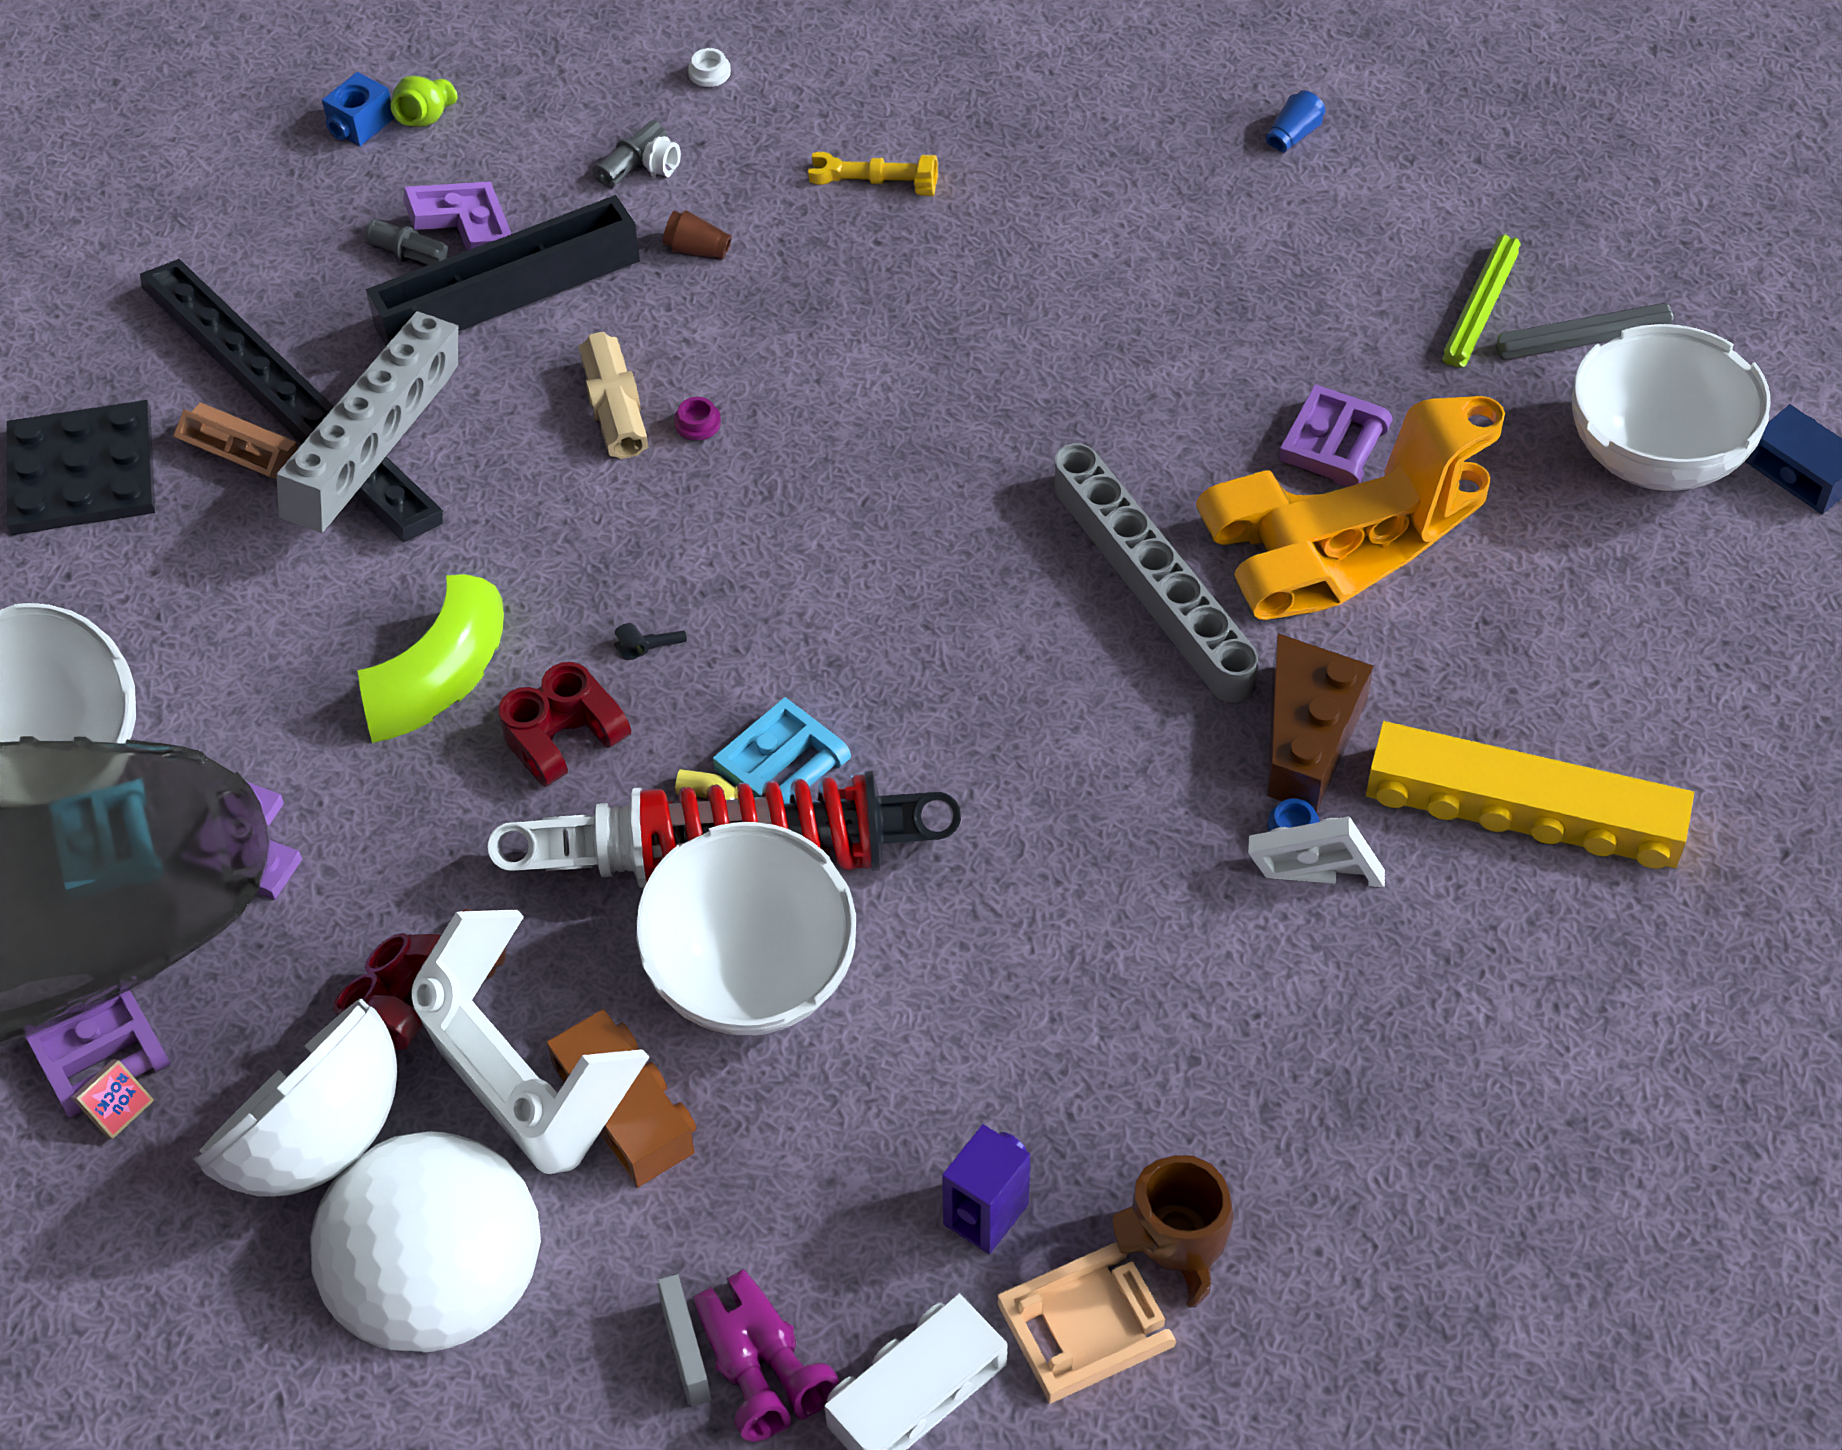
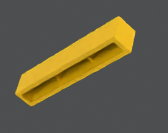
[1366,721,1695,869]

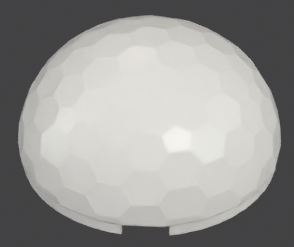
[1572,324,1770,491]
[0,603,136,810]
[636,822,856,1035]
[193,999,397,1196]
[310,1131,541,1352]

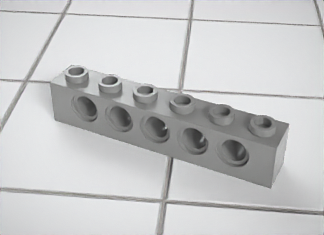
[276,311,458,533]

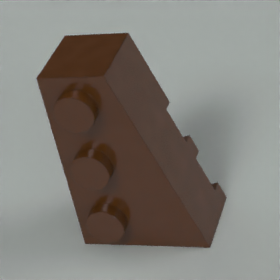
[1267,633,1374,813]

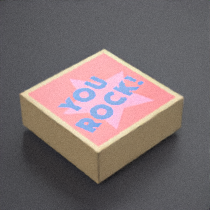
[71,1059,154,1139]

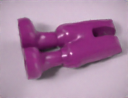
[693,1269,839,1442]

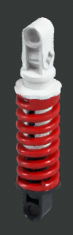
[488,771,961,888]

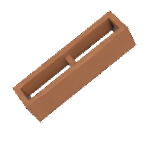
[173,402,298,479]

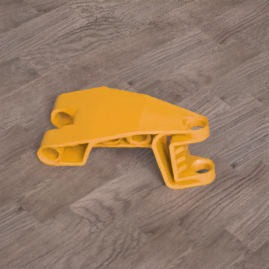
[1196,396,1505,620]

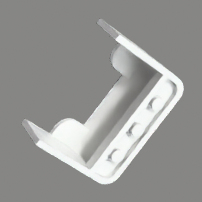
[412,910,649,1174]

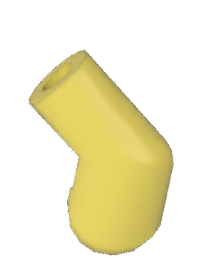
[675,769,735,800]

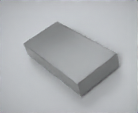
[656,1274,711,1407]

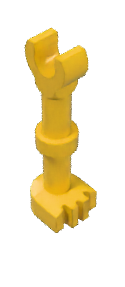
[808,152,938,196]

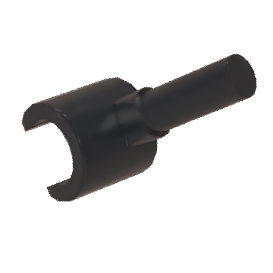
[614,623,687,660]

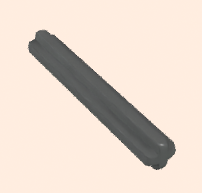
[1496,303,1674,360]

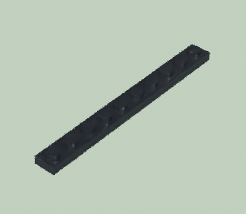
[140,259,443,542]

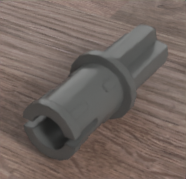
[593,120,667,189]
[365,218,449,266]

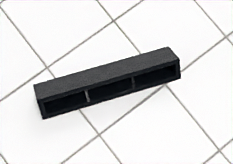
[365,195,640,346]

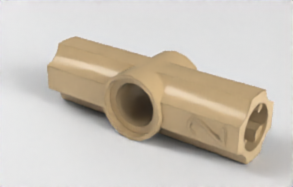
[578,332,649,459]

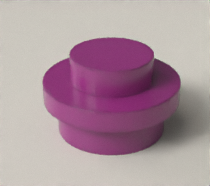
[674,397,721,441]

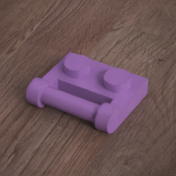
[1279,384,1393,487]
[25,983,171,1118]

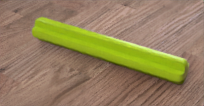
[1442,234,1521,368]

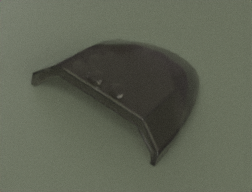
[0,736,270,1045]

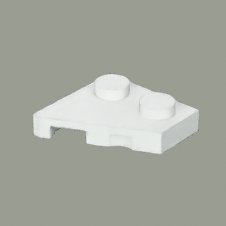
[1248,817,1385,887]

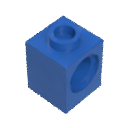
[322,72,395,146]

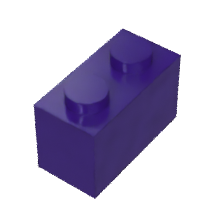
[942,1124,1030,1255]

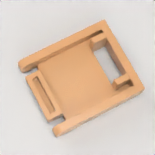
[998,1242,1176,1404]

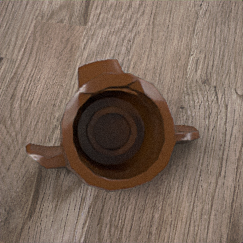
[1113,1155,1233,1308]

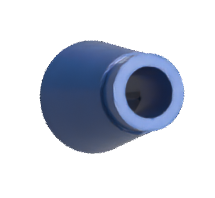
[1266,90,1326,153]

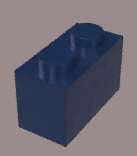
[1745,404,1842,515]

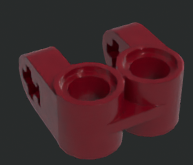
[499,662,631,787]
[333,933,441,1050]

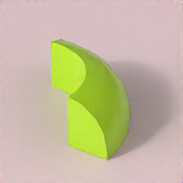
[357,574,504,743]

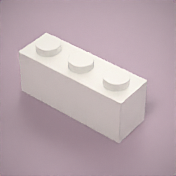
[825,1293,1007,1450]

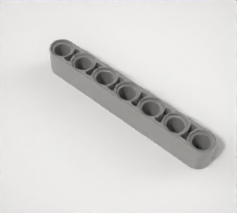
[1054,443,1258,703]

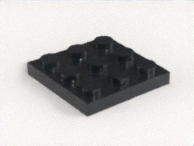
[7,400,155,535]

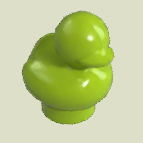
[391,76,458,127]

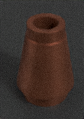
[663,210,732,260]

